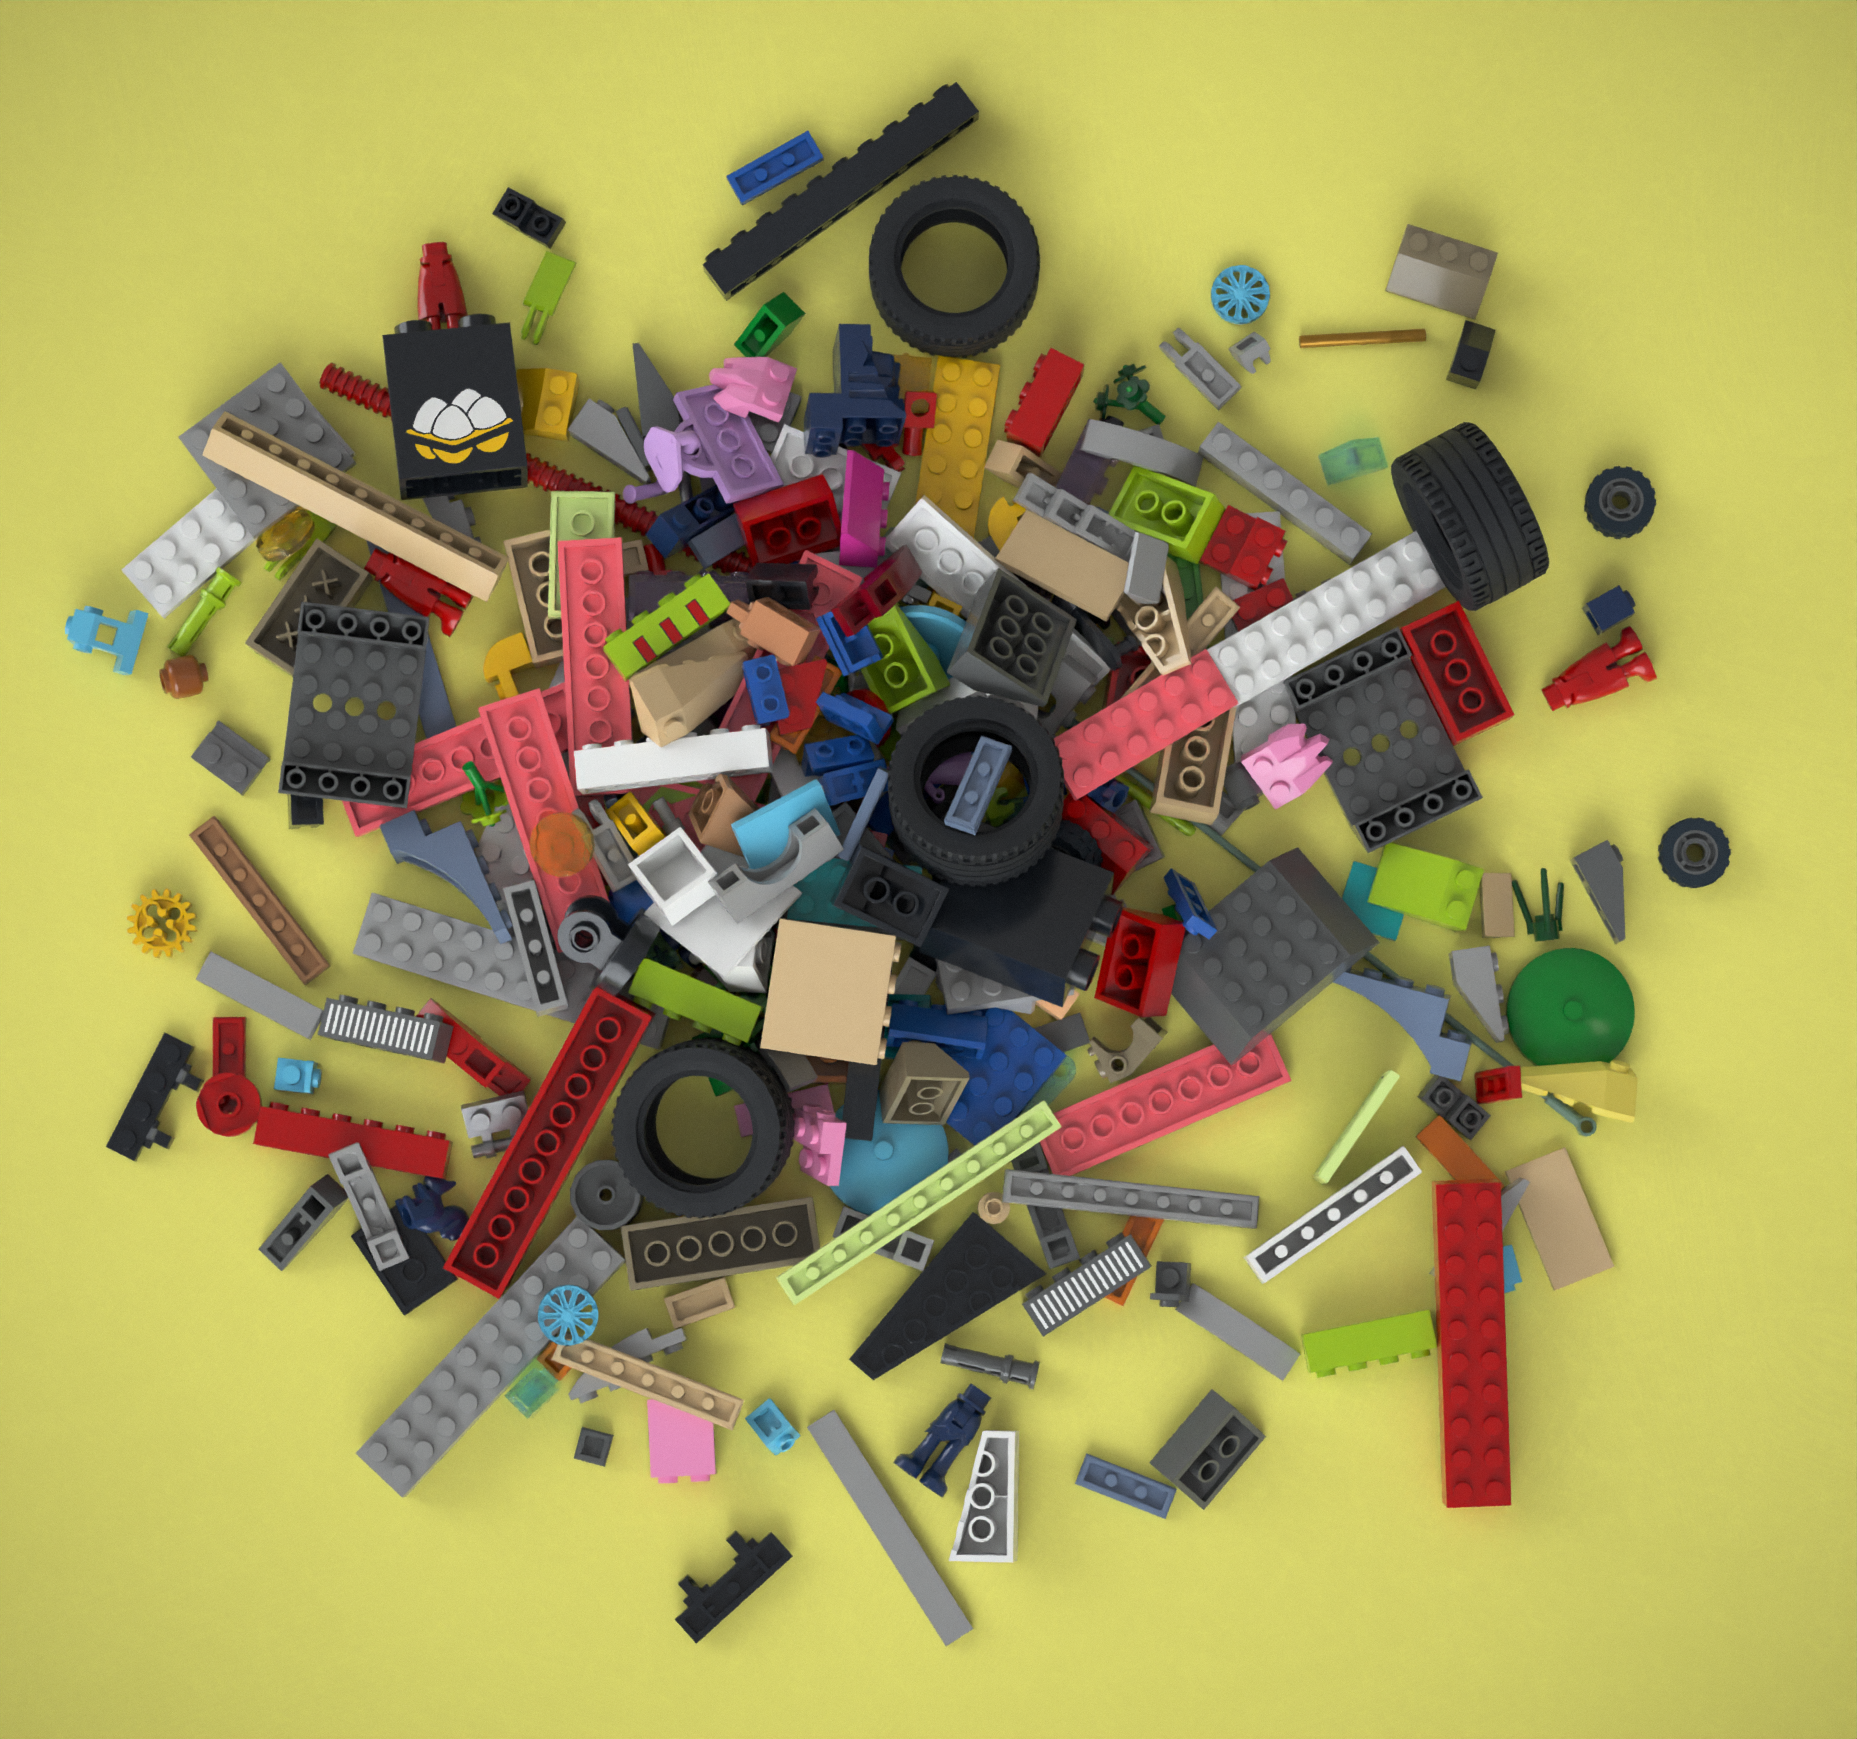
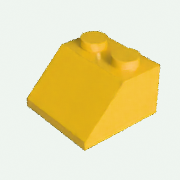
[516,368,580,442]

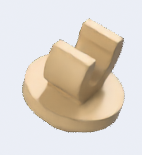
[978,1192,1010,1224]

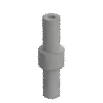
[652,797,685,836]

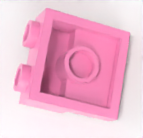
[793,1103,847,1186]

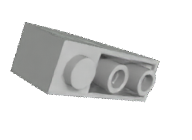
[1449,946,1509,1043]

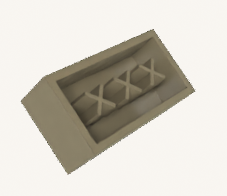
[245,538,373,677]

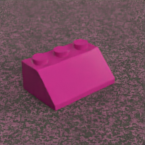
[839,450,890,568]

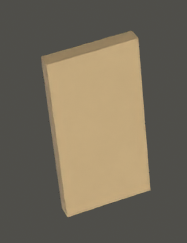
[995,509,1129,622]
[1505,1148,1614,1291]

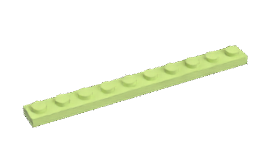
[776,1100,1062,1305]

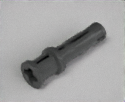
[940,1343,1040,1390]

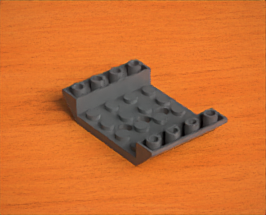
[278,602,430,808]
[1283,627,1483,853]

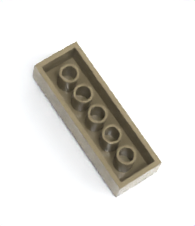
[621,1197,820,1291]

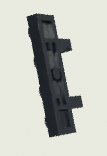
[106,1032,204,1161]
[675,1530,793,1644]

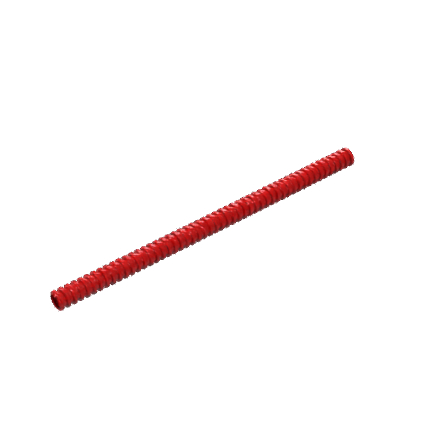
[319,363,753,582]

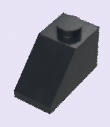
[1446,320,1495,390]

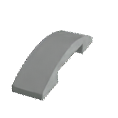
[1080,419,1203,487]
[328,1142,409,1271]
[1175,1283,1300,1381]

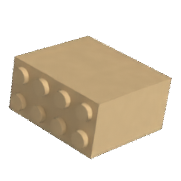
[760,918,902,1065]

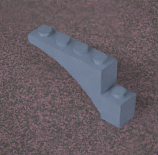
[379,810,513,944]
[1333,966,1472,1082]

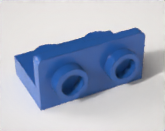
[742,655,790,728]
[816,692,894,745]
[801,735,874,777]

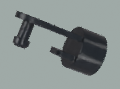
[1051,594,1139,671]

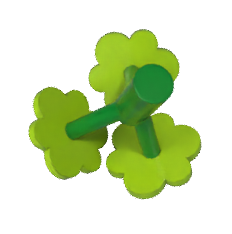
[460,761,509,827]

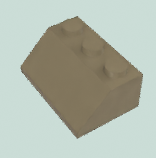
[1385,224,1498,320]
[879,1040,970,1125]

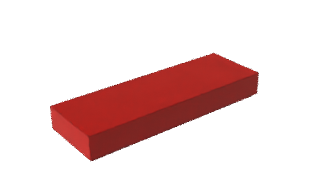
[213,1017,246,1113]
[1475,1066,1522,1104]

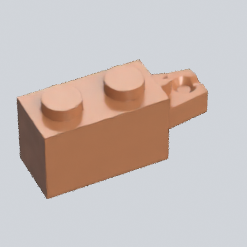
[726,597,821,666]

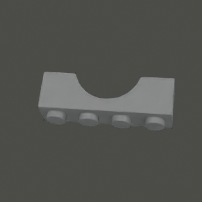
[709,808,844,923]

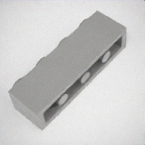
[503,880,569,1017]

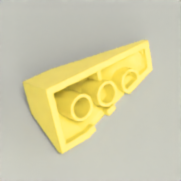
[1520,1060,1638,1123]

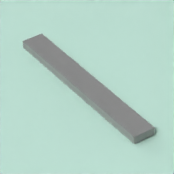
[1002,1169,1259,1229]
[807,1410,973,1646]

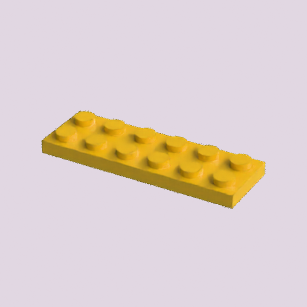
[915,355,1000,539]

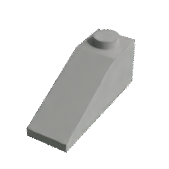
[568,398,651,485]

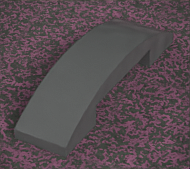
[1011,1142,1080,1269]

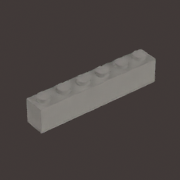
[1198,421,1372,565]

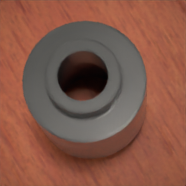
[1223,761,1263,811]

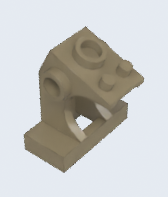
[1087,1016,1168,1083]

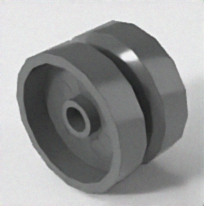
[570,1160,644,1230]

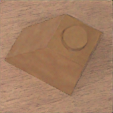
[688,774,760,858]

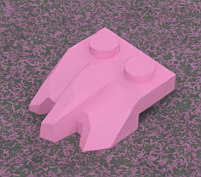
[709,357,797,423]
[1241,724,1333,810]

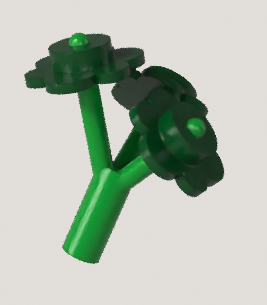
[1093,364,1165,425]

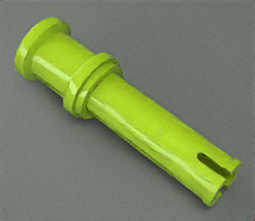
[167,567,241,656]

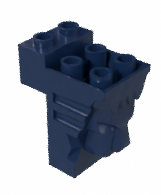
[804,324,906,458]

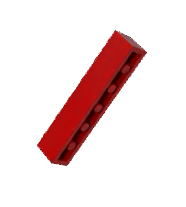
[253,1102,453,1180]

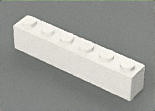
[574,725,773,795]
[1243,1146,1422,1284]

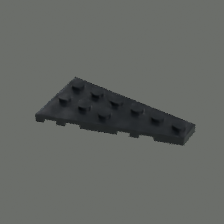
[849,1212,1047,1380]

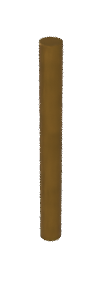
[1299,329,1426,348]

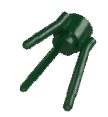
[1512,868,1564,942]

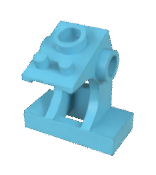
[65,606,149,675]

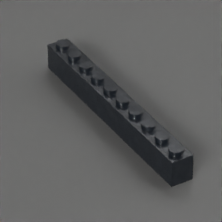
[703,82,979,301]

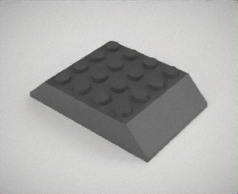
[1171,847,1380,1066]

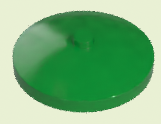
[1506,948,1635,1066]

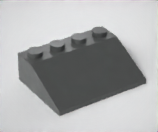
[947,568,1077,707]

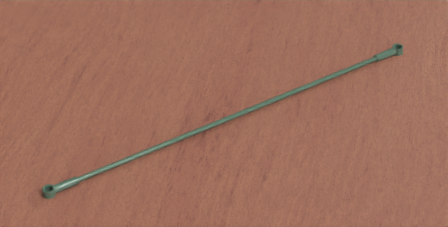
[1050,704,1597,1137]

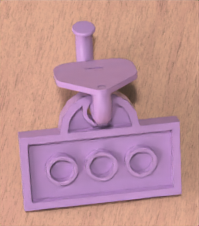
[623,384,784,504]

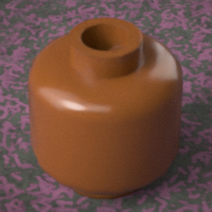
[159,655,208,699]

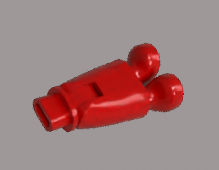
[417,242,468,330]
[364,548,474,637]
[1541,626,1657,711]

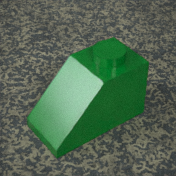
[734,292,806,357]

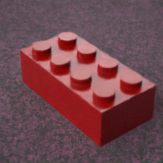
[1400,601,1515,746]

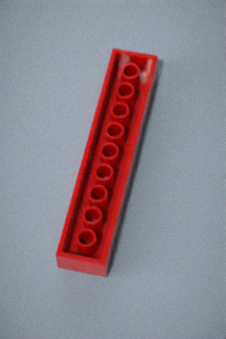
[443,986,656,1299]
[1432,1179,1511,1508]

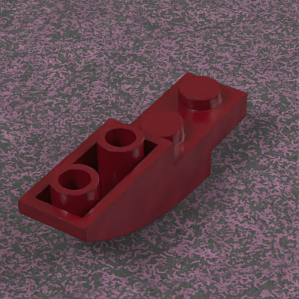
[831,544,922,637]

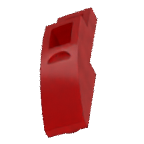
[415,998,531,1096]

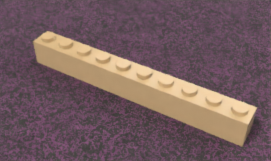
[202,411,509,602]

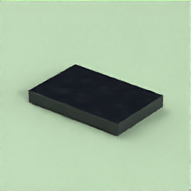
[351,1205,458,1316]

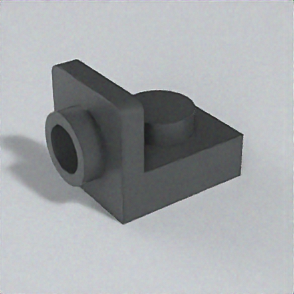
[1150,1261,1191,1307]

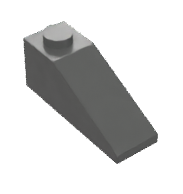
[632,343,683,440]
[1570,840,1625,944]
[258,1174,349,1271]

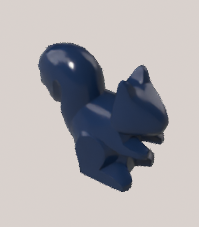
[1087,778,1129,813]
[395,1176,469,1241]

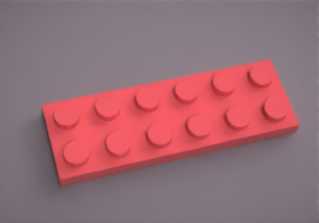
[1054,649,1239,801]

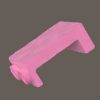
[647,1399,717,1484]

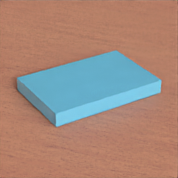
[731,779,840,869]

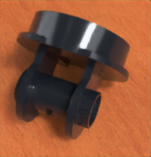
[557,895,660,997]

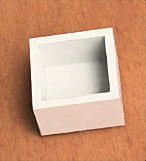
[628,827,717,926]

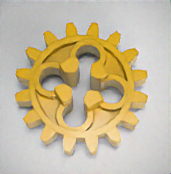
[127,889,198,958]

